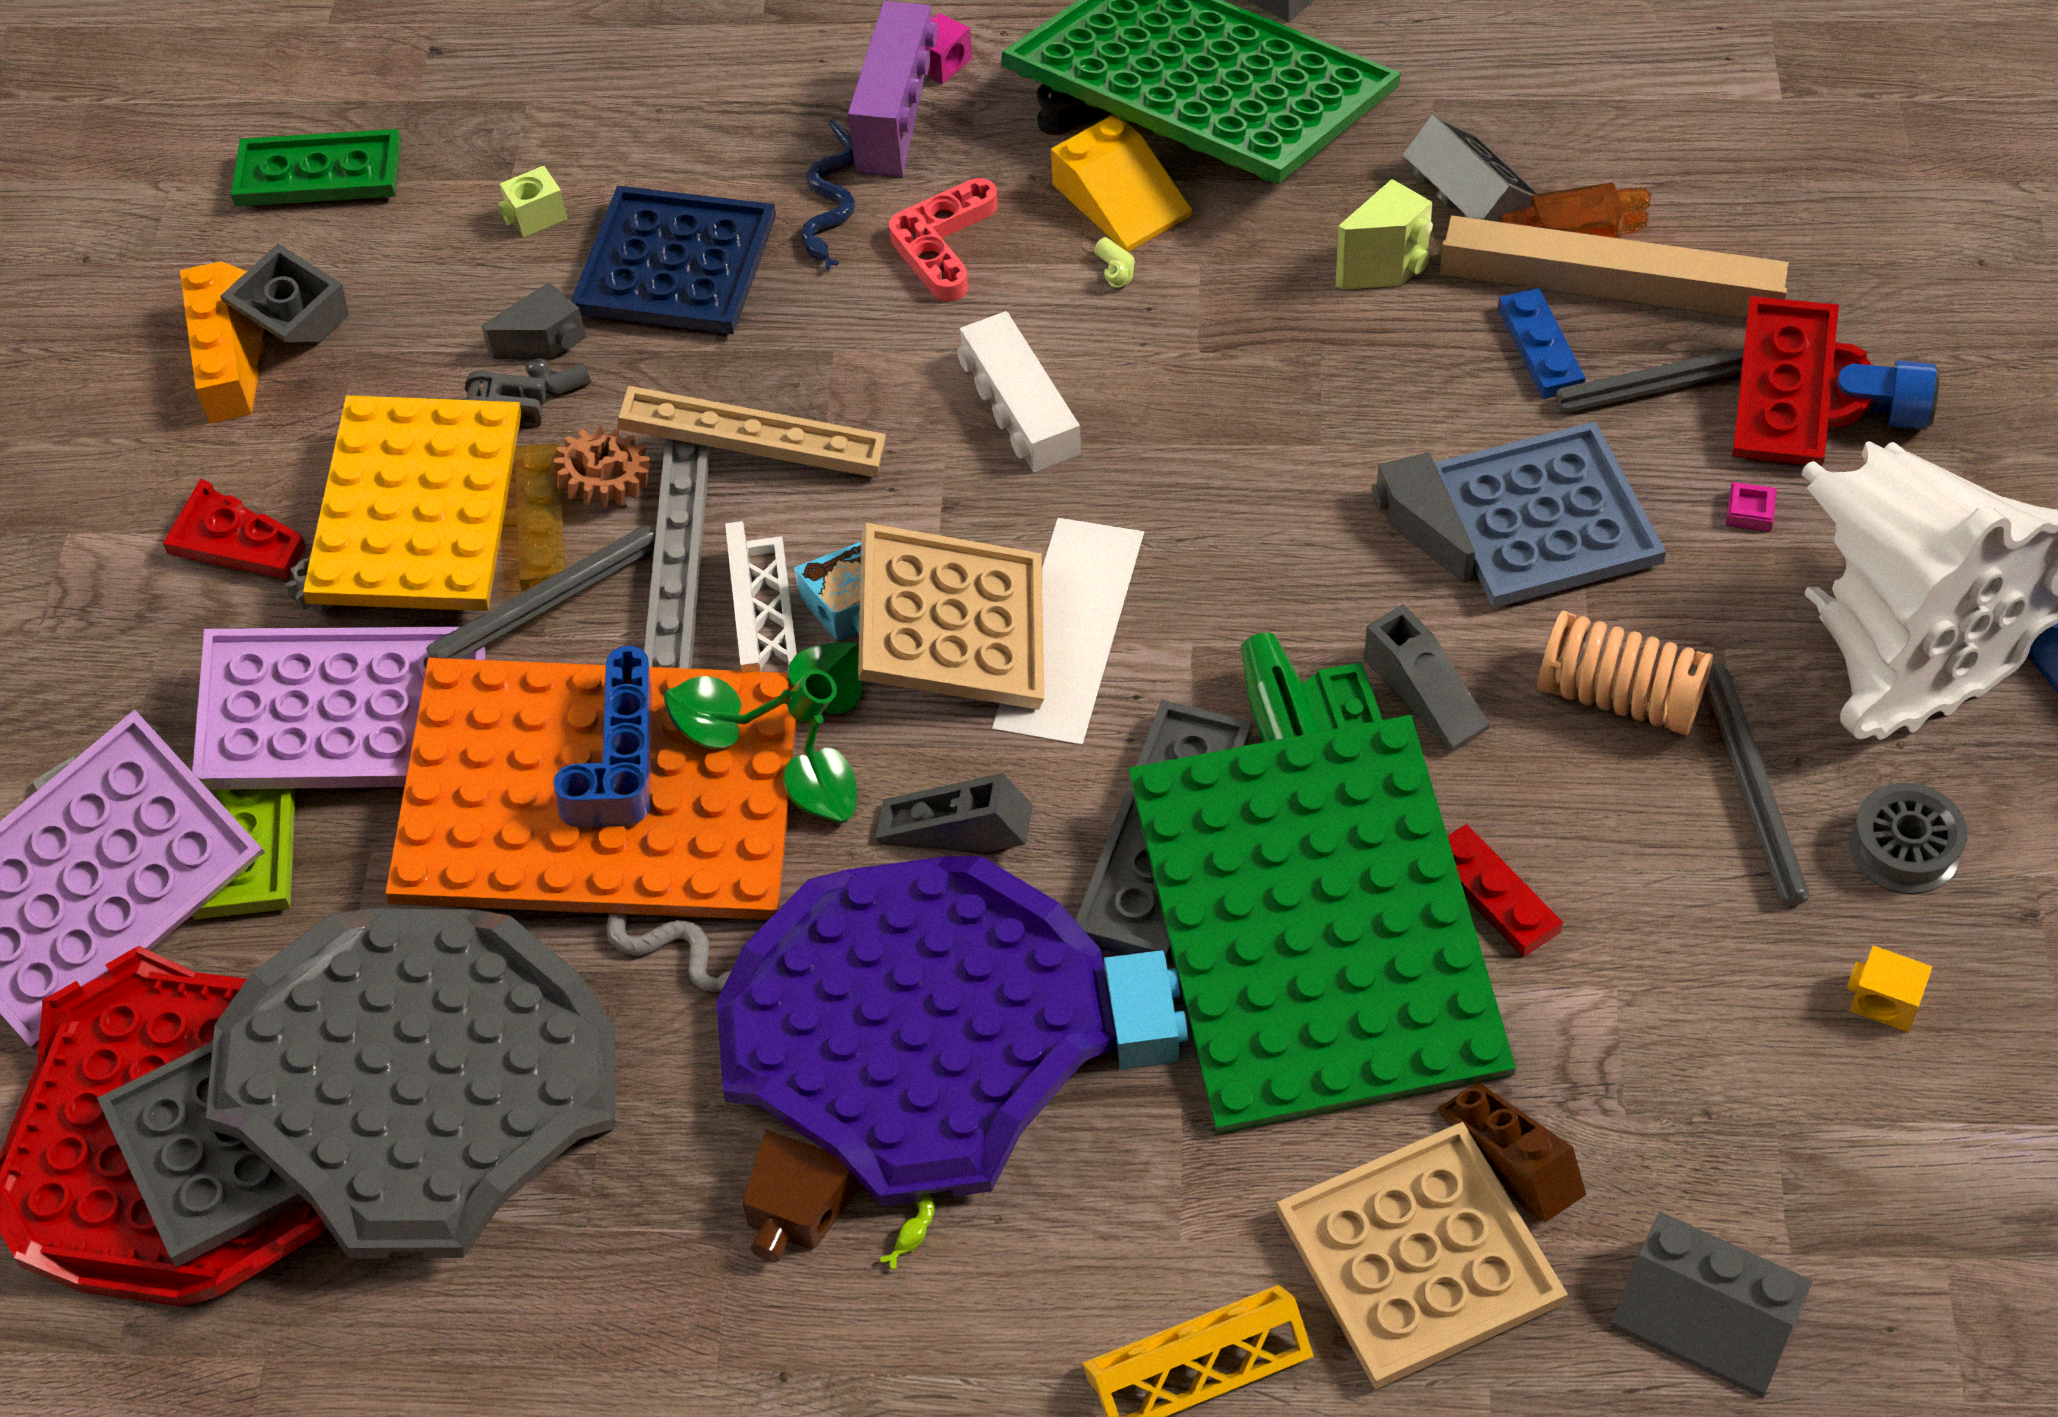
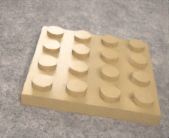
[858,523,1044,710]
[1276,1122,1568,1390]

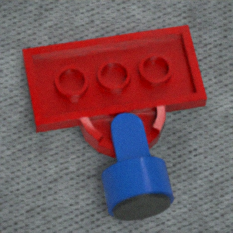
[1732,296,1940,467]

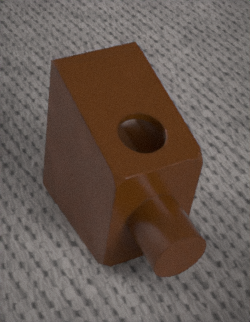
[743,1129,860,1263]

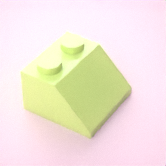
[1336,179,1433,290]

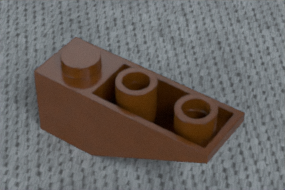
[1438,1082,1587,1222]

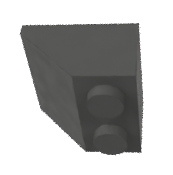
[220,243,349,342]

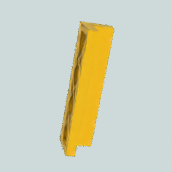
[1082,1285,1314,1417]

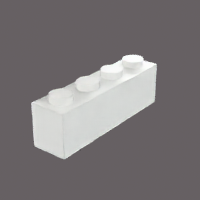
[957,311,1081,472]

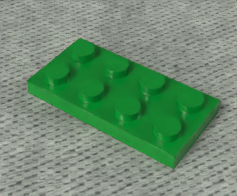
[231,129,402,206]

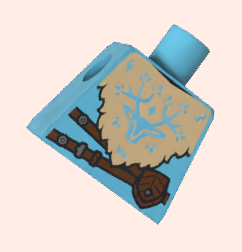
[794,542,861,641]

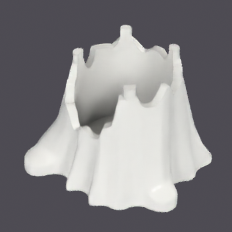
[1802,441,2058,740]

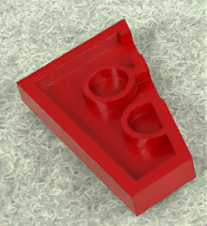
[163,478,306,580]

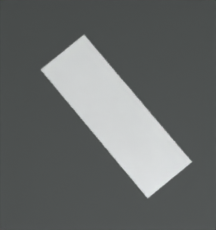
[992,518,1144,745]

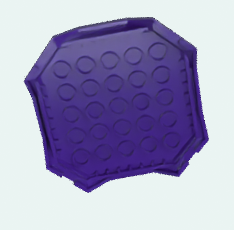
[716,856,1116,1207]

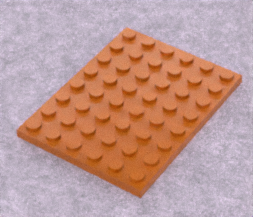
[385,658,797,920]

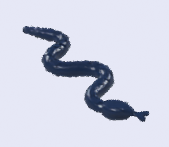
[801,120,855,270]

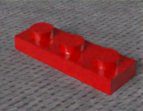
[1448,823,1563,958]

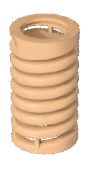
[1537,610,1713,736]

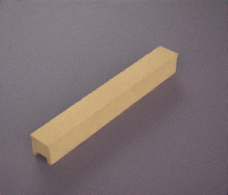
[1440,216,1789,318]

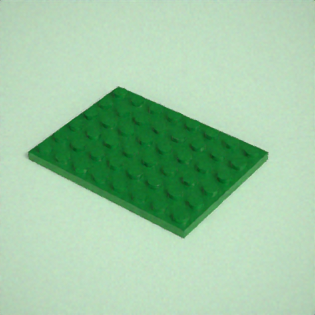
[1001,0,1401,184]
[1128,715,1516,1135]

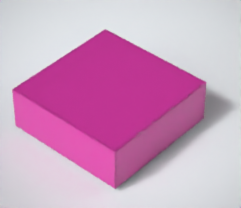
[1725,482,1777,532]

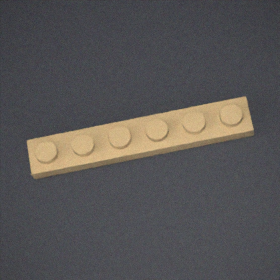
[618,385,886,478]

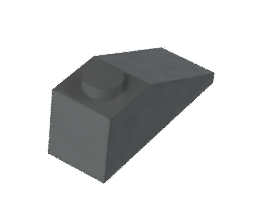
[1372,452,1475,583]
[875,773,1033,853]

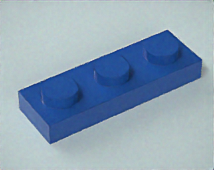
[1498,288,1586,399]

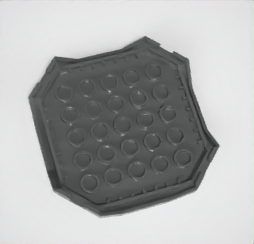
[206,908,615,1259]

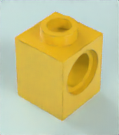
[1846,945,1933,1033]

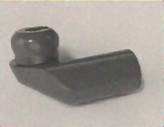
[525,358,591,395]

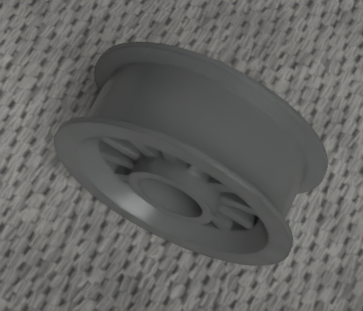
[1850,783,1968,894]

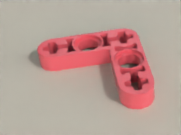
[889,178,998,301]

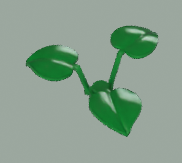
[664,642,862,823]

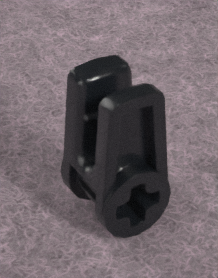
[1037,84,1110,135]

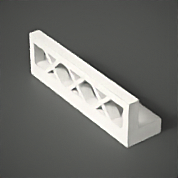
[725,521,797,673]

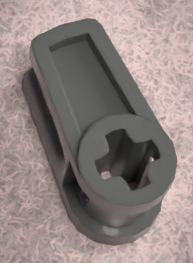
[464,370,546,427]

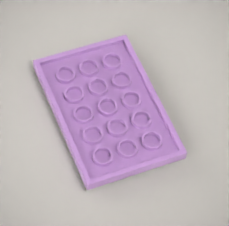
[192,627,486,790]
[0,709,265,1050]

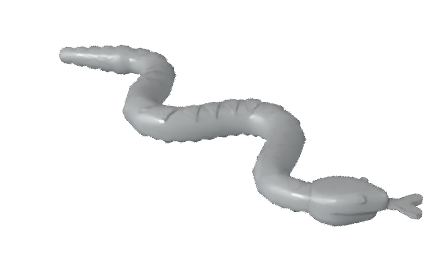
[606,913,731,993]

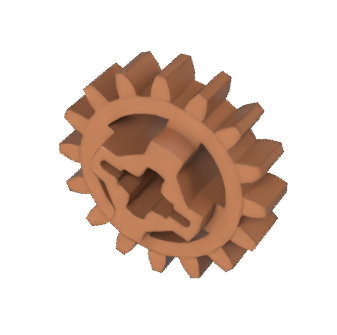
[553,427,650,508]

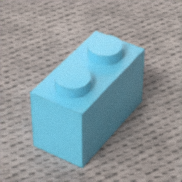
[1104,950,1188,1070]

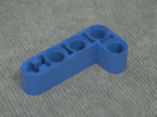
[553,646,652,827]

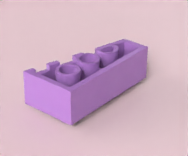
[848,1,938,177]

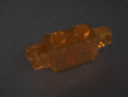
[1502,182,1652,239]

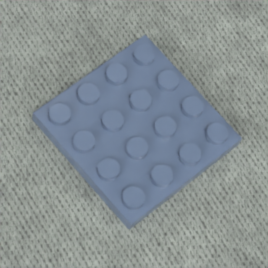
[1434,421,1666,608]

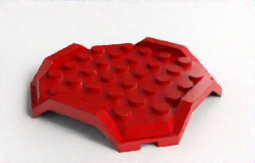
[0,946,327,1307]

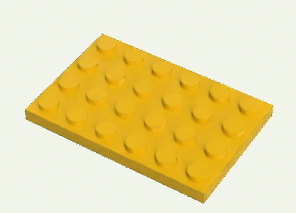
[303,395,521,611]

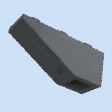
[1364,604,1490,751]

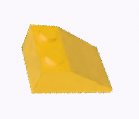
[1051,114,1192,252]

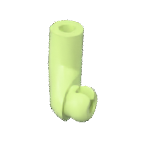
[1094,237,1135,288]

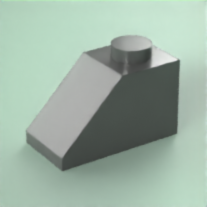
[481,282,586,359]

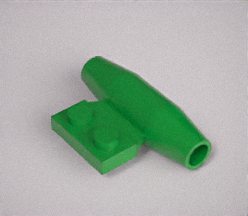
[1241,632,1382,743]

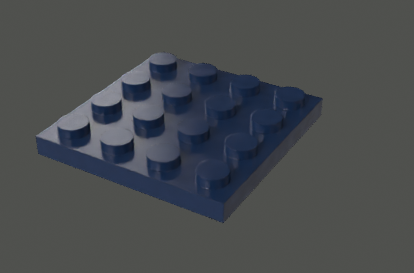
[571,185,776,334]

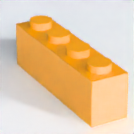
[180,261,265,424]

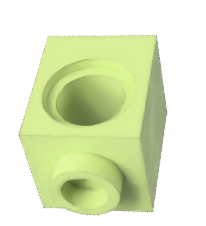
[498,166,567,238]

